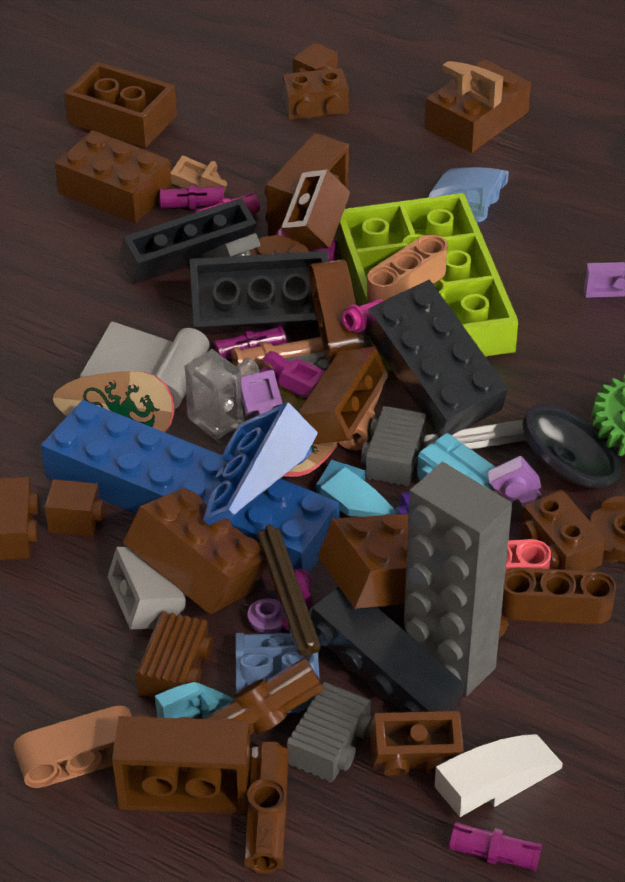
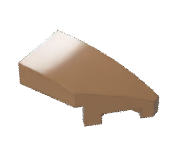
[442,61,503,108]
[171,155,227,193]

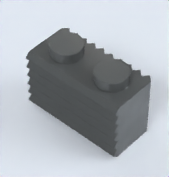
[361,406,427,487]
[287,682,374,783]

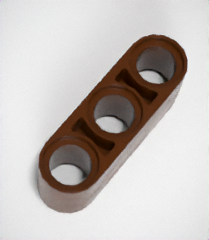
[309,260,364,361]
[501,567,616,624]

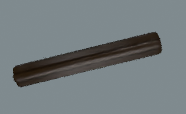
[257,525,321,658]

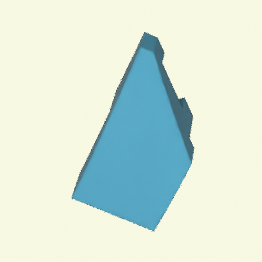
[320,467,396,517]
[155,682,234,719]

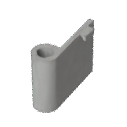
[80,321,210,409]

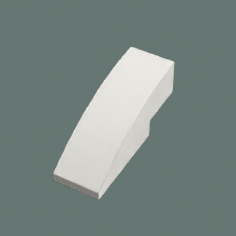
[435,734,563,817]

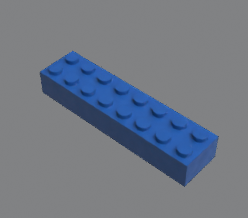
[41,400,339,574]

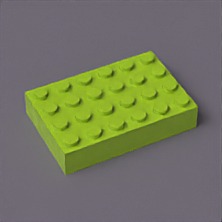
[336,193,518,371]

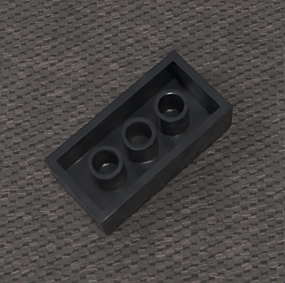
[190,251,329,335]
[365,279,508,438]

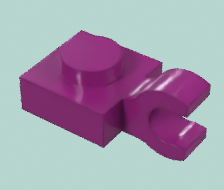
[259,351,325,398]

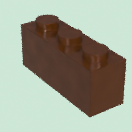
[299,347,388,444]

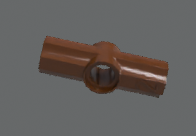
[203,657,324,735]
[244,742,289,874]

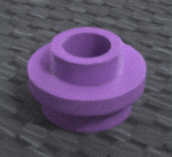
[248,598,283,634]

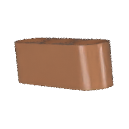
[367,234,447,303]
[13,706,132,788]

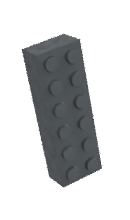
[404,461,512,697]

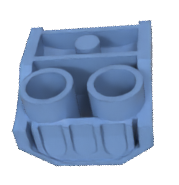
[428,167,509,222]
[236,633,319,713]

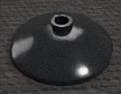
[523,404,622,488]

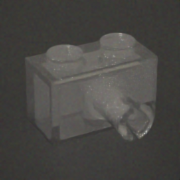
[184,349,260,440]

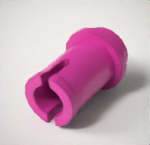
[342,299,383,333]

